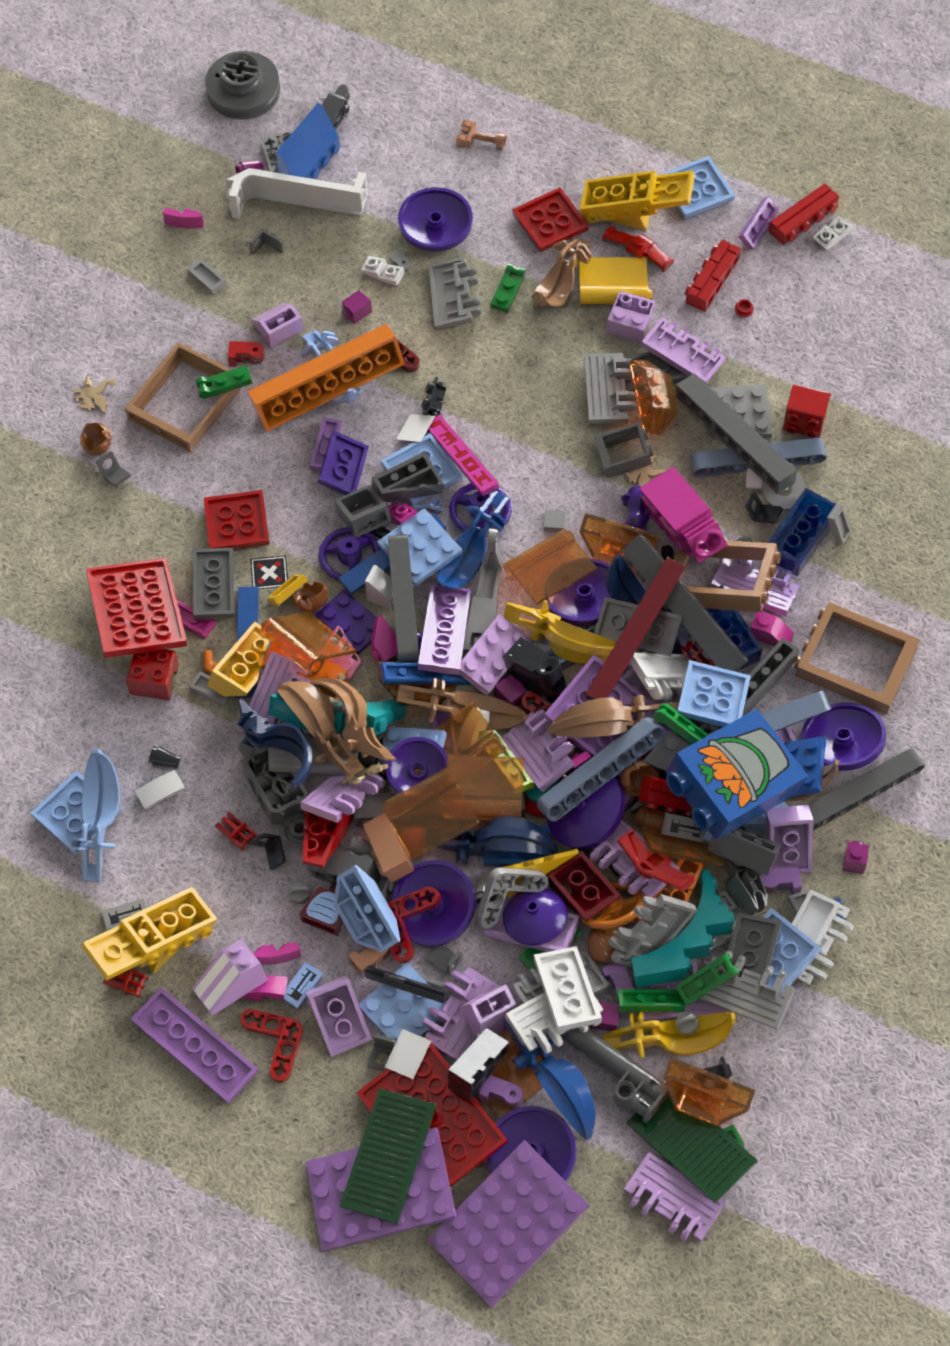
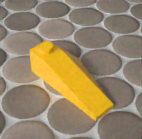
[207,622,272,697]
[497,849,579,897]

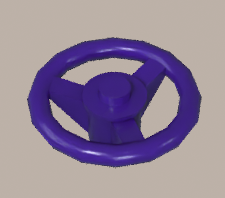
[449,483,512,536]
[318,527,381,581]

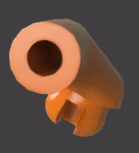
[202,650,218,674]

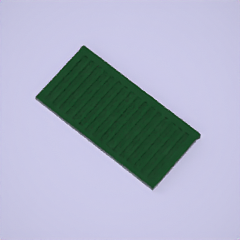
[626,1082,758,1203]
[340,1088,437,1224]

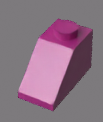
[749,612,794,646]
[370,614,398,663]

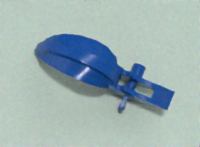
[437,490,509,589]
[505,1021,596,1140]

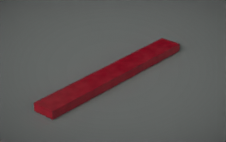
[585,557,685,700]

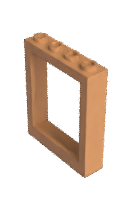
[125,343,242,452]
[674,540,781,612]
[794,602,920,715]

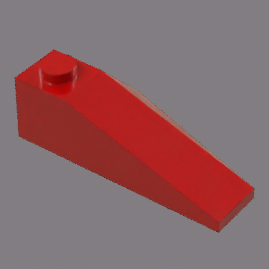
[303,811,354,868]

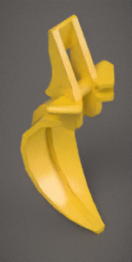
[503,600,616,663]
[603,1011,735,1058]

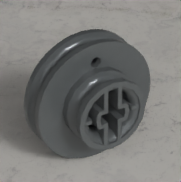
[205,51,281,120]

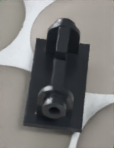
[421,376,446,417]

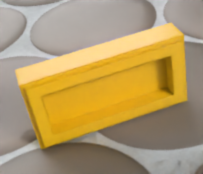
[267,574,308,606]

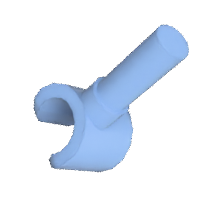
[414,498,443,513]

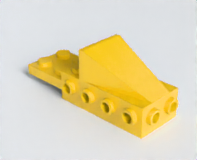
[580,170,695,231]
[82,887,217,981]

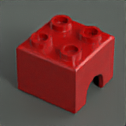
[782,384,831,438]
[126,649,179,700]

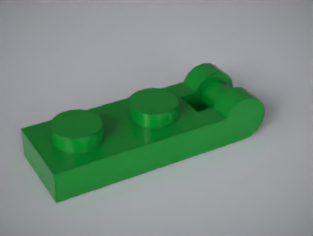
[490,263,526,313]
[196,365,253,399]
[653,703,708,745]
[675,953,740,1005]

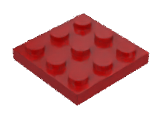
[512,187,589,253]
[204,490,270,549]

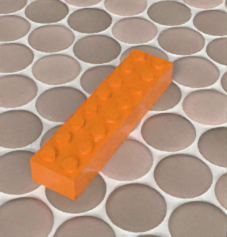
[247,323,405,432]

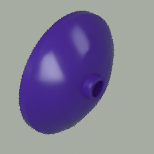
[386,737,450,799]
[502,888,568,946]

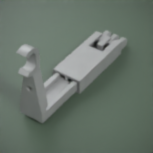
[463,529,503,657]

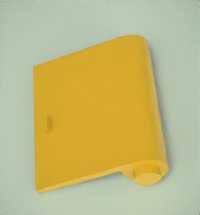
[579,257,652,305]

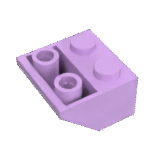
[607,291,656,343]
[251,302,303,348]
[460,984,516,1037]

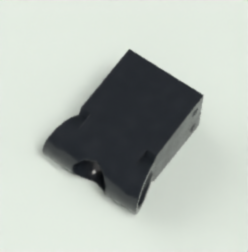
[503,637,567,703]

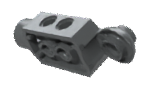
[238,742,309,846]

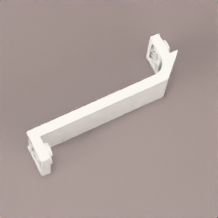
[226,168,367,219]

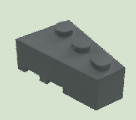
[371,452,444,502]
[643,729,690,774]
[707,825,781,876]
[307,850,381,886]

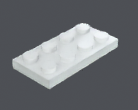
[534,946,602,1032]

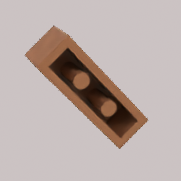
[363,813,414,883]

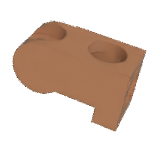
[348,948,390,977]

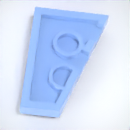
[378,727,447,764]

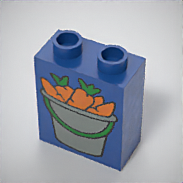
[665,709,808,841]

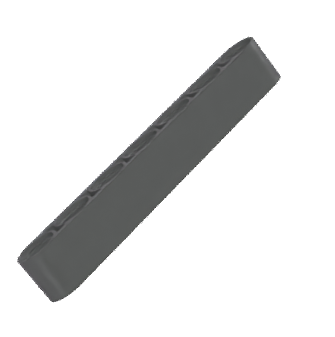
[387,534,419,663]
[808,748,926,831]

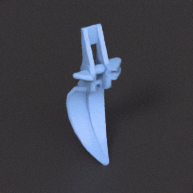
[301,330,362,404]
[70,749,120,882]

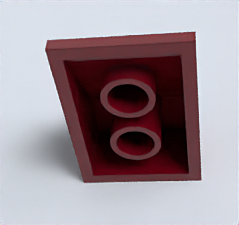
[547,851,621,922]

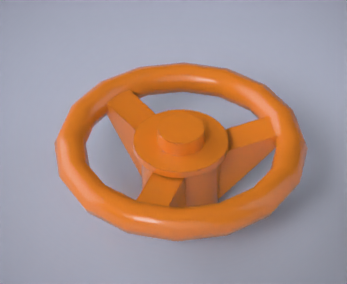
[578,881,644,930]

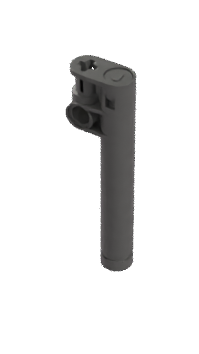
[560,1028,671,1123]

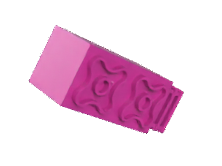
[640,467,727,563]

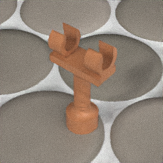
[456,120,507,149]

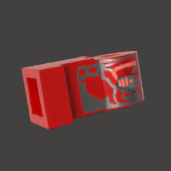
[228,341,264,367]

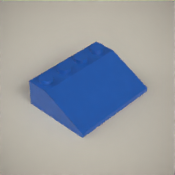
[276,103,340,179]

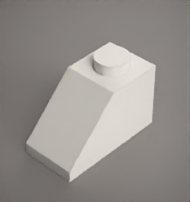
[365,565,393,609]

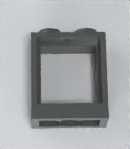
[594,422,654,478]
[334,485,392,537]

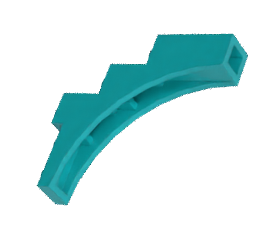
[268,693,407,735]
[631,869,735,988]

